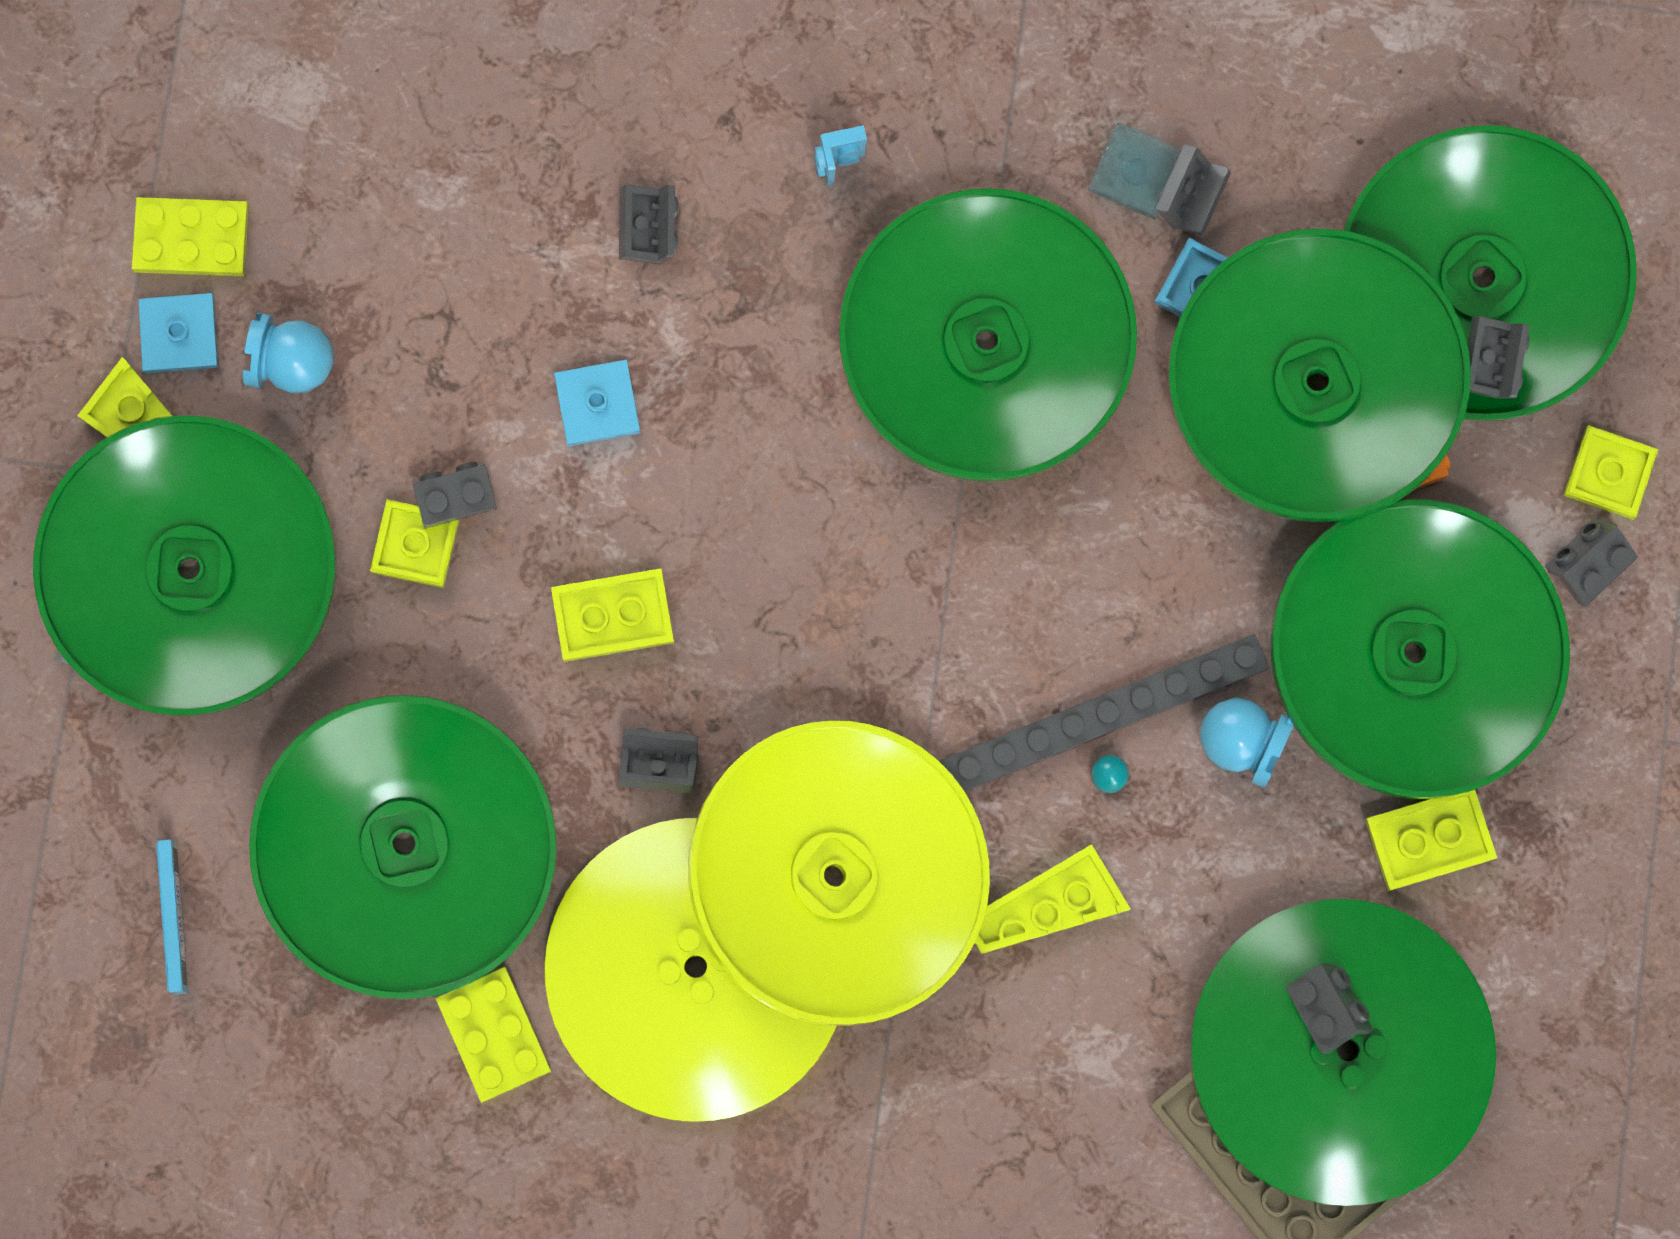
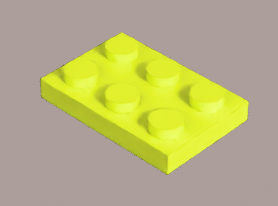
[132,197,249,277]
[551,568,674,662]
[1365,790,1497,891]
[435,967,552,1103]

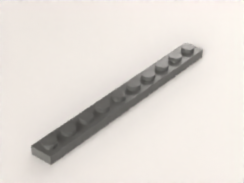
[939,634,1270,792]

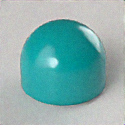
[1091,755,1129,793]

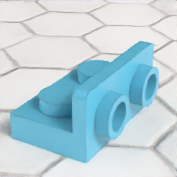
[814,125,867,186]

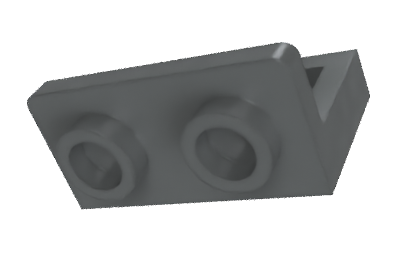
[1155,144,1231,235]
[619,185,679,265]
[1467,316,1530,399]
[413,462,497,529]
[1545,518,1638,607]
[618,728,699,794]
[1285,963,1373,1054]

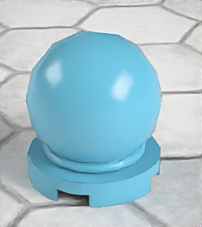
[243,313,334,394]
[1200,697,1293,789]

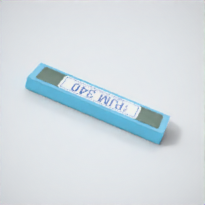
[156,839,188,995]

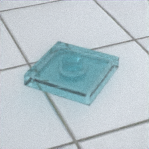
[1088,123,1181,220]

